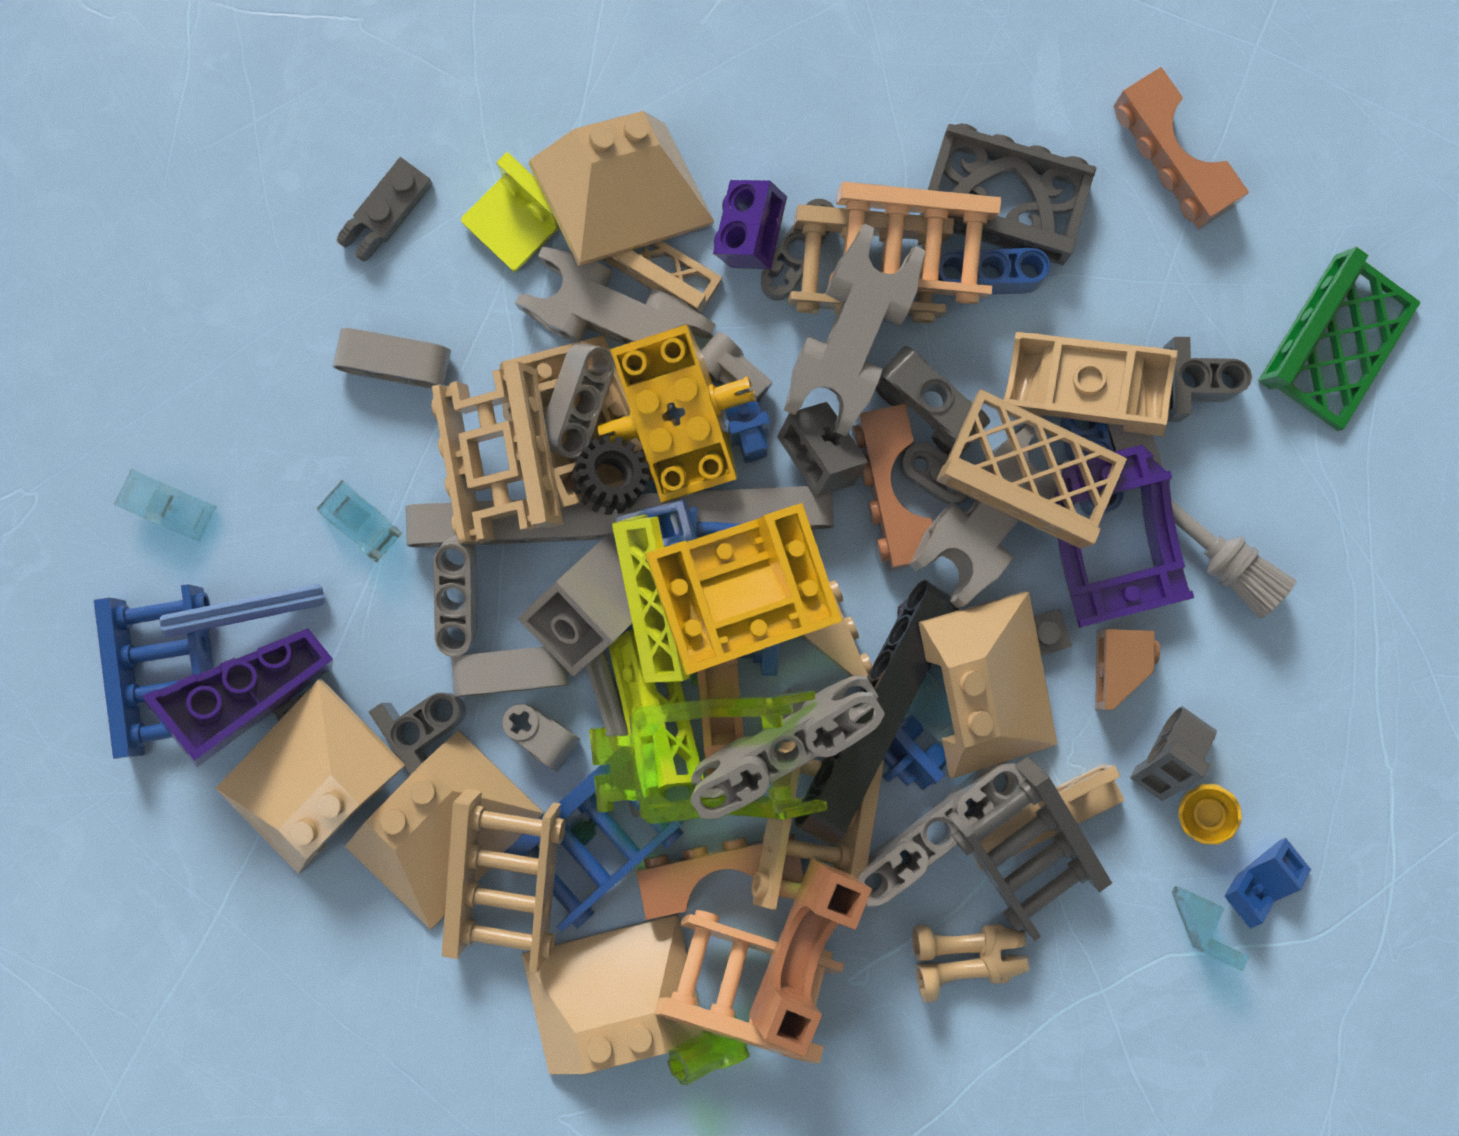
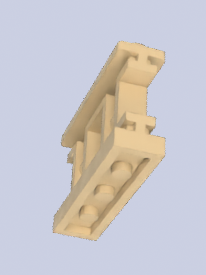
[431,362,563,545]

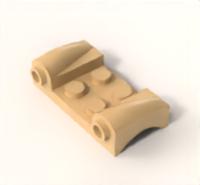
[1004,332,1178,437]

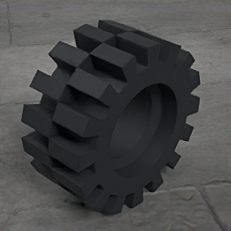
[571,436,649,515]

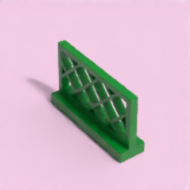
[1258,246,1421,431]

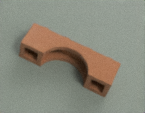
[1113,67,1249,230]
[852,404,940,571]
[697,658,744,777]
[636,832,804,920]

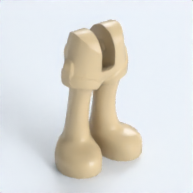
[912,924,1030,1003]

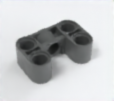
[875,346,990,456]

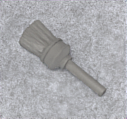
[1171,500,1296,619]

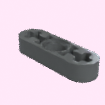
[761,199,834,300]

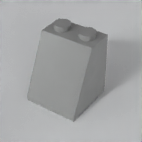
[518,533,632,676]

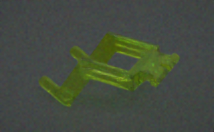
[589,691,827,824]

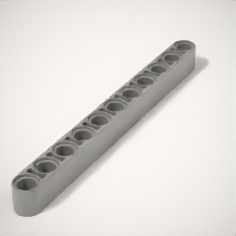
[406,486,834,547]

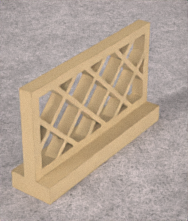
[936,389,1127,549]

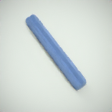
[159,584,325,637]

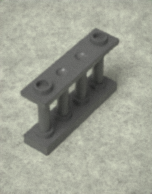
[948,757,1112,941]

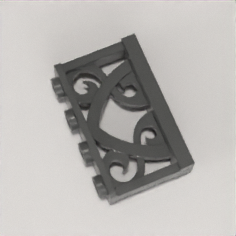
[920,123,1097,266]

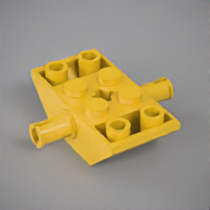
[597,324,756,503]

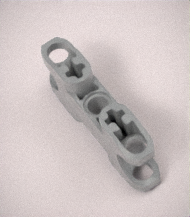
[784,223,926,436]
[515,247,716,345]
[909,423,1070,609]
[690,676,885,819]
[857,762,1023,907]

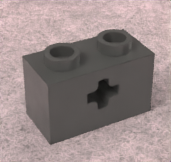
[777,402,868,497]

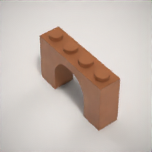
[749,858,872,1057]

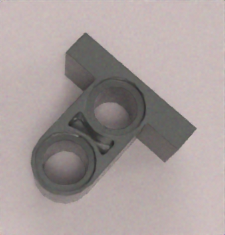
[1163,337,1252,422]
[368,693,466,775]
[1130,706,1217,801]

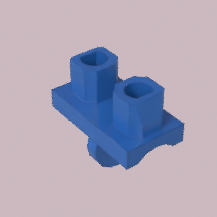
[726,401,770,463]
[882,715,947,790]

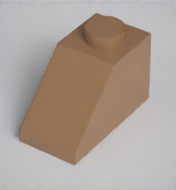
[1095,629,1160,710]

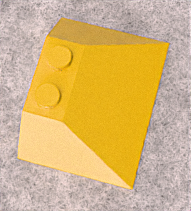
[645,503,842,675]

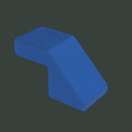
[1224,838,1311,929]

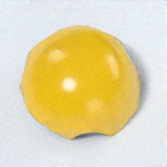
[1178,783,1242,845]

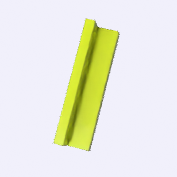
[612,515,690,683]
[608,630,704,796]

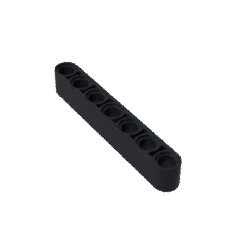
[794,580,959,846]

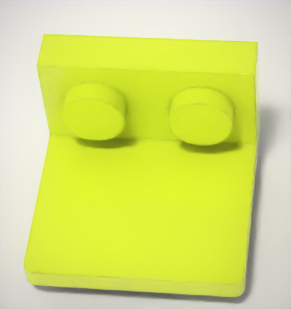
[461,152,560,272]

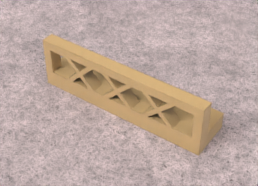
[601,241,722,314]
[971,764,1125,871]

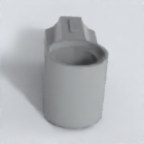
[701,331,772,402]

